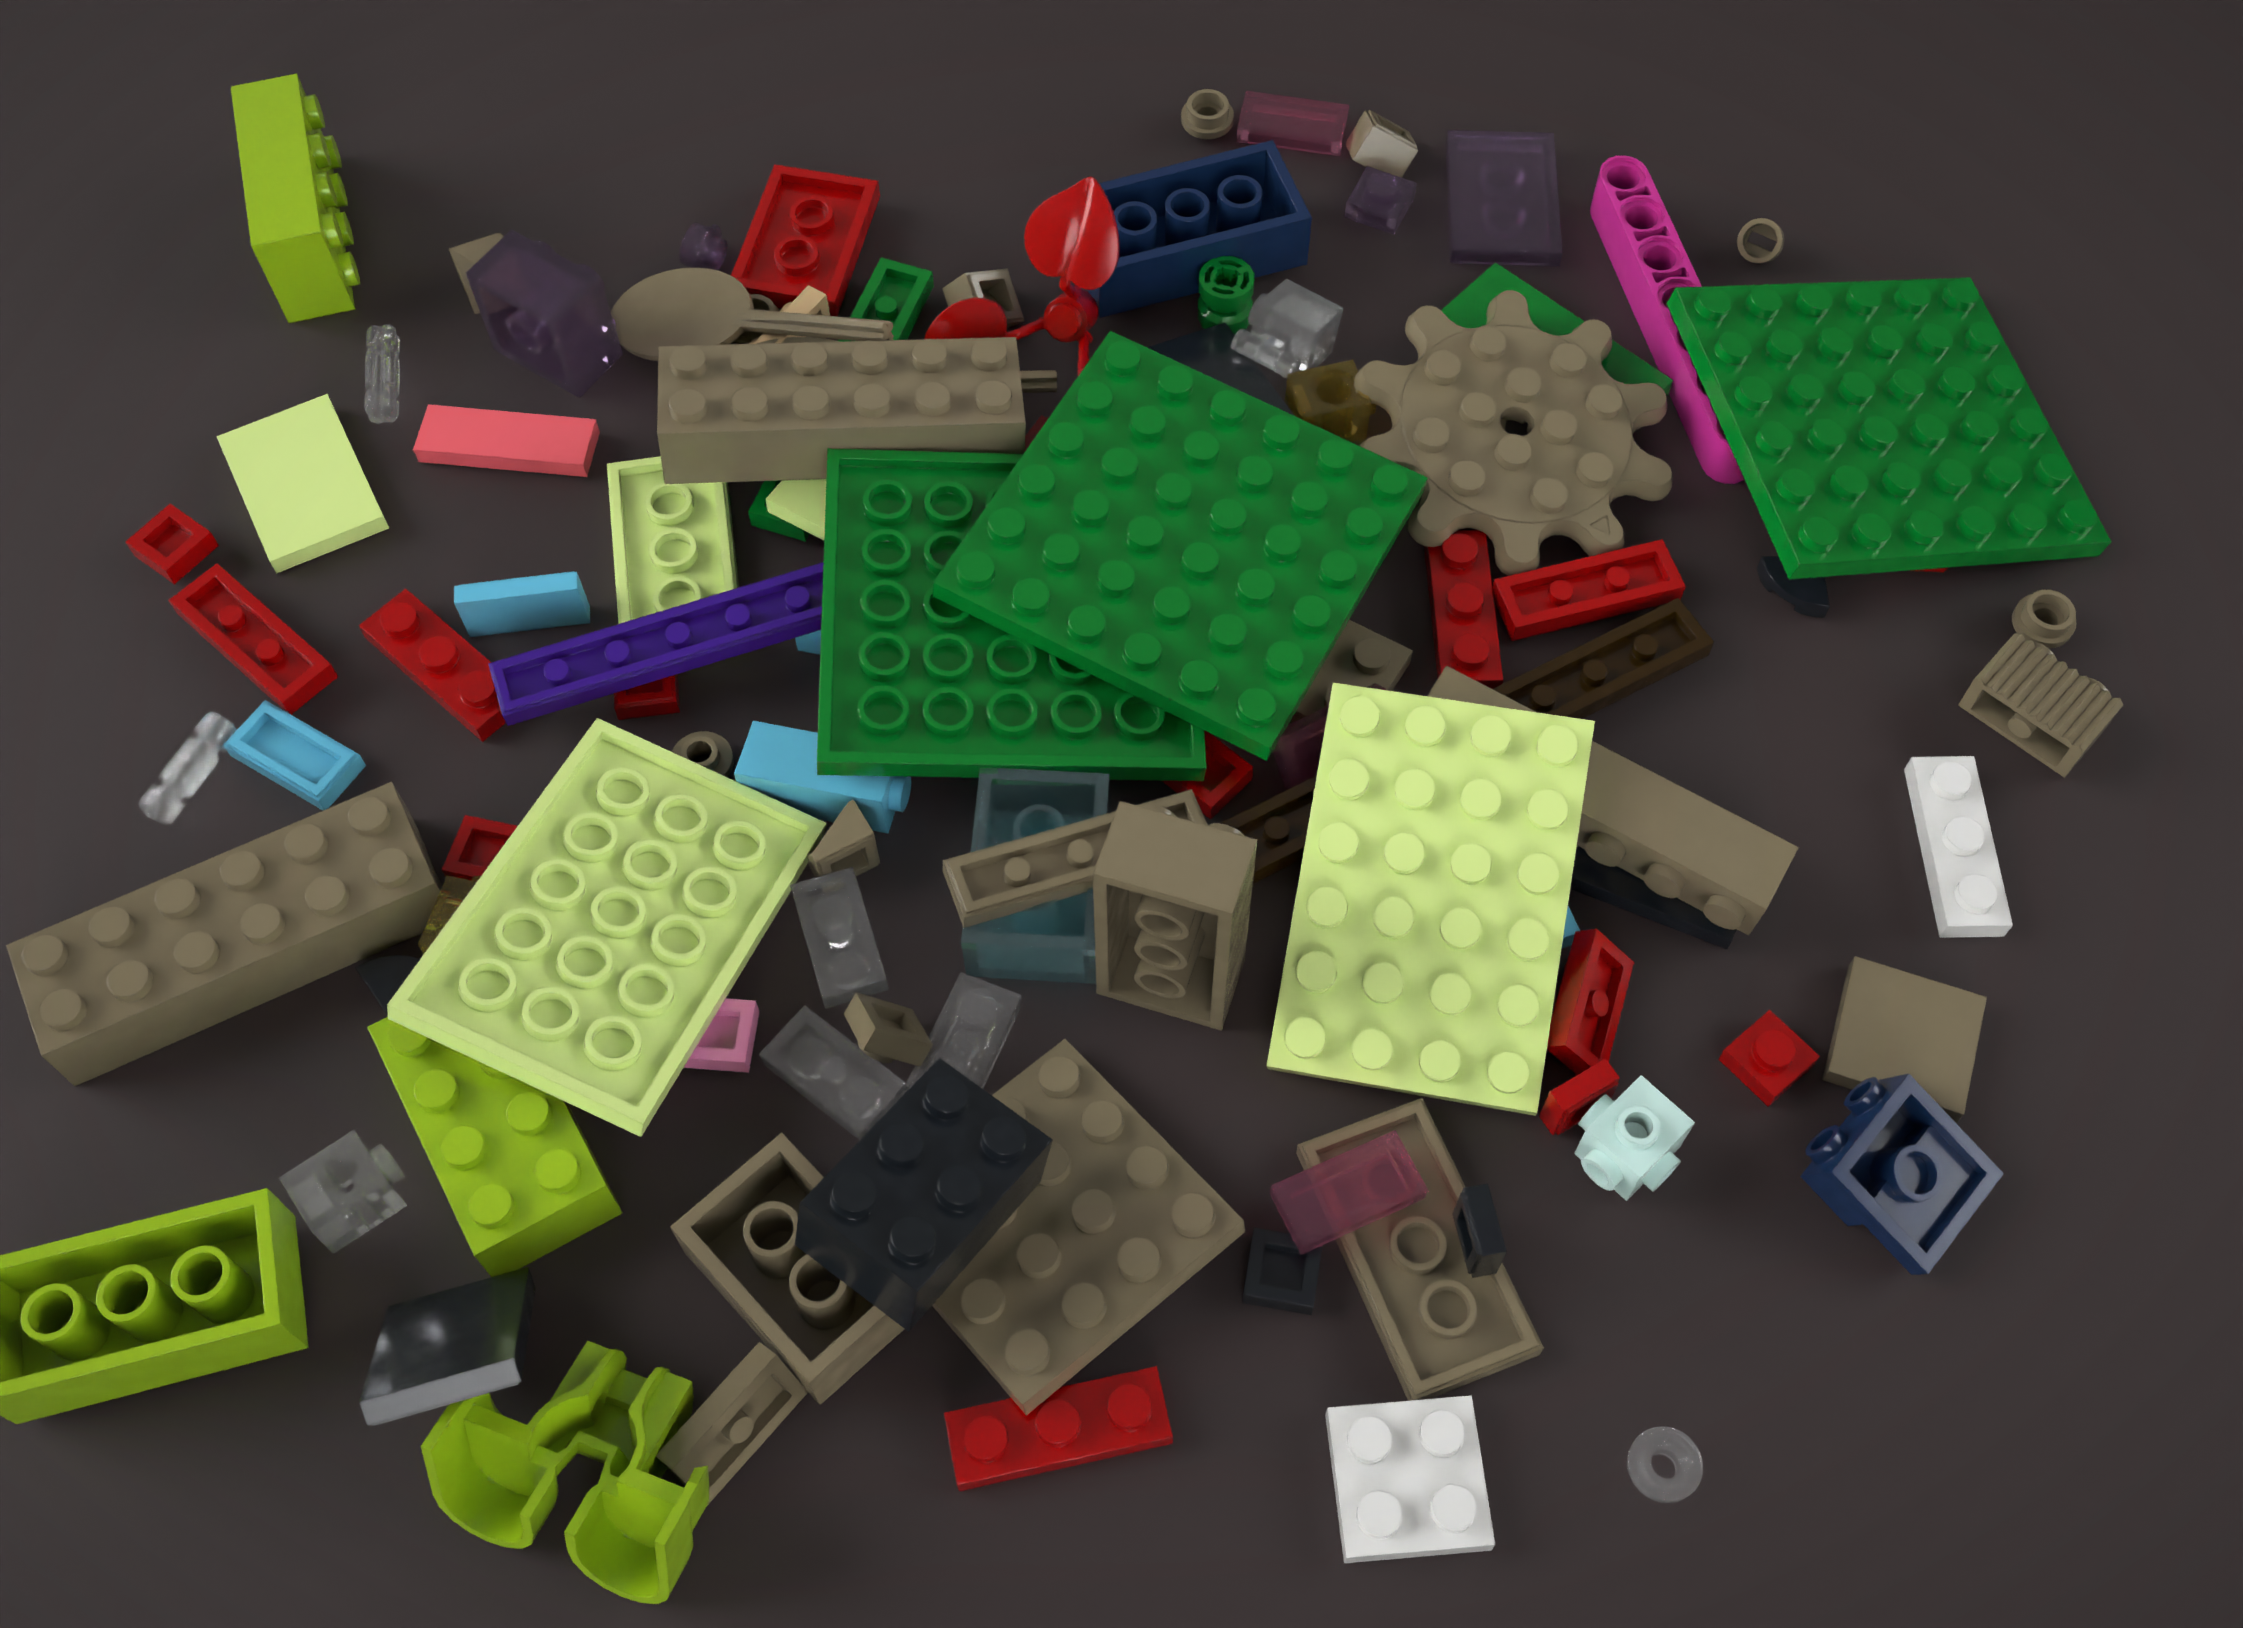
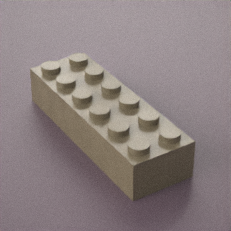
[657,337,1026,484]
[6,782,454,1086]

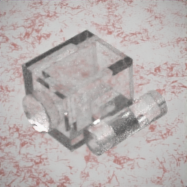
[1231,278,1344,380]

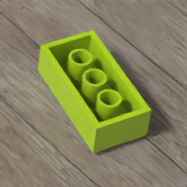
[230,73,360,323]
[367,1017,623,1277]
[0,1188,309,1425]

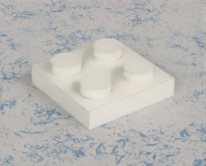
[1325,1395,1495,1563]

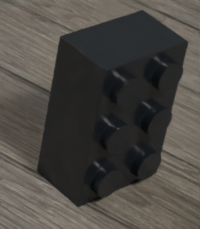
[795,1058,1053,1332]

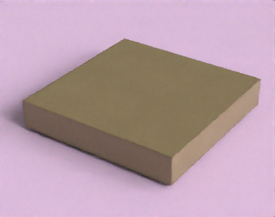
[1822,956,1987,1123]

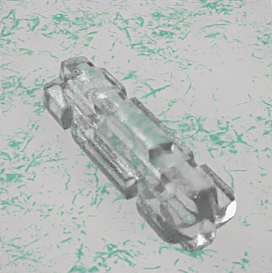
[364,323,400,424]
[139,712,237,825]

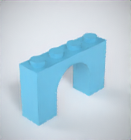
[734,630,911,833]

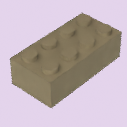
[1093,801,1257,1031]

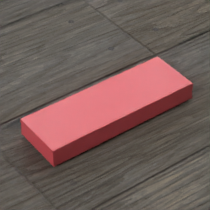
[413,404,600,477]

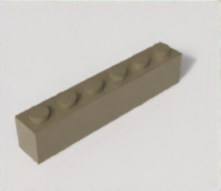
[1428,666,1799,936]

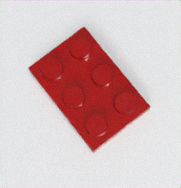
[731,164,880,316]

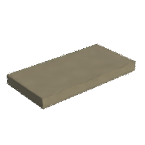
[1296,1098,1544,1401]

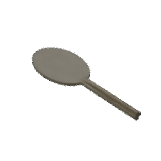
[610,268,894,361]

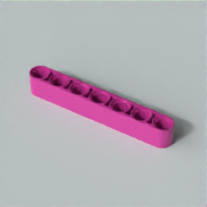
[1590,156,1745,484]

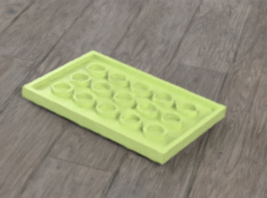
[1267,683,1595,1116]
[387,718,827,1137]

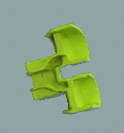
[421,1341,709,1604]

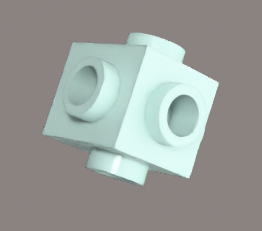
[1574,1075,1695,1201]

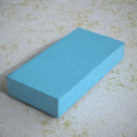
[454,571,590,637]
[223,700,366,810]

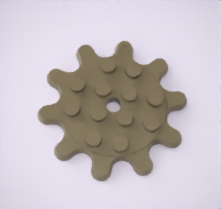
[1354,290,1673,576]

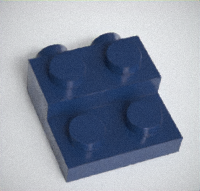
[1800,1074,2004,1275]

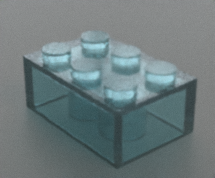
[961,768,1110,984]

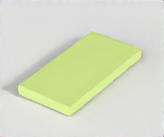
[607,456,739,624]

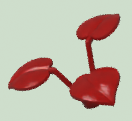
[924,176,1120,376]

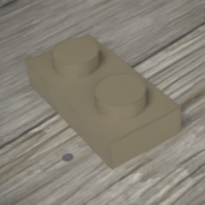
[656,1342,808,1506]

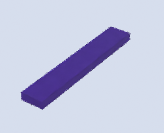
[488,562,824,726]

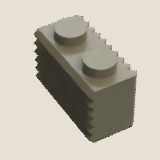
[1958,633,2123,778]

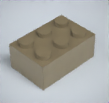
[670,1132,904,1405]

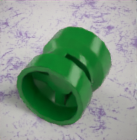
[1198,256,1254,335]

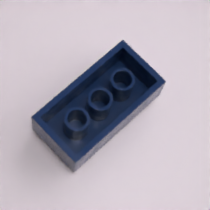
[1088,140,1312,318]

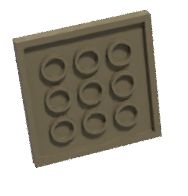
[932,1039,1245,1416]

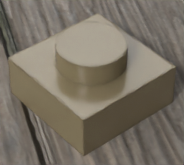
[844,992,933,1066]

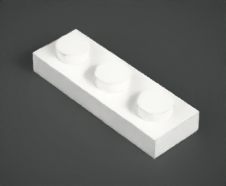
[1904,756,2013,938]

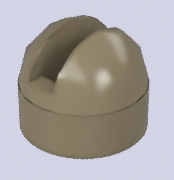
[1737,218,1784,264]

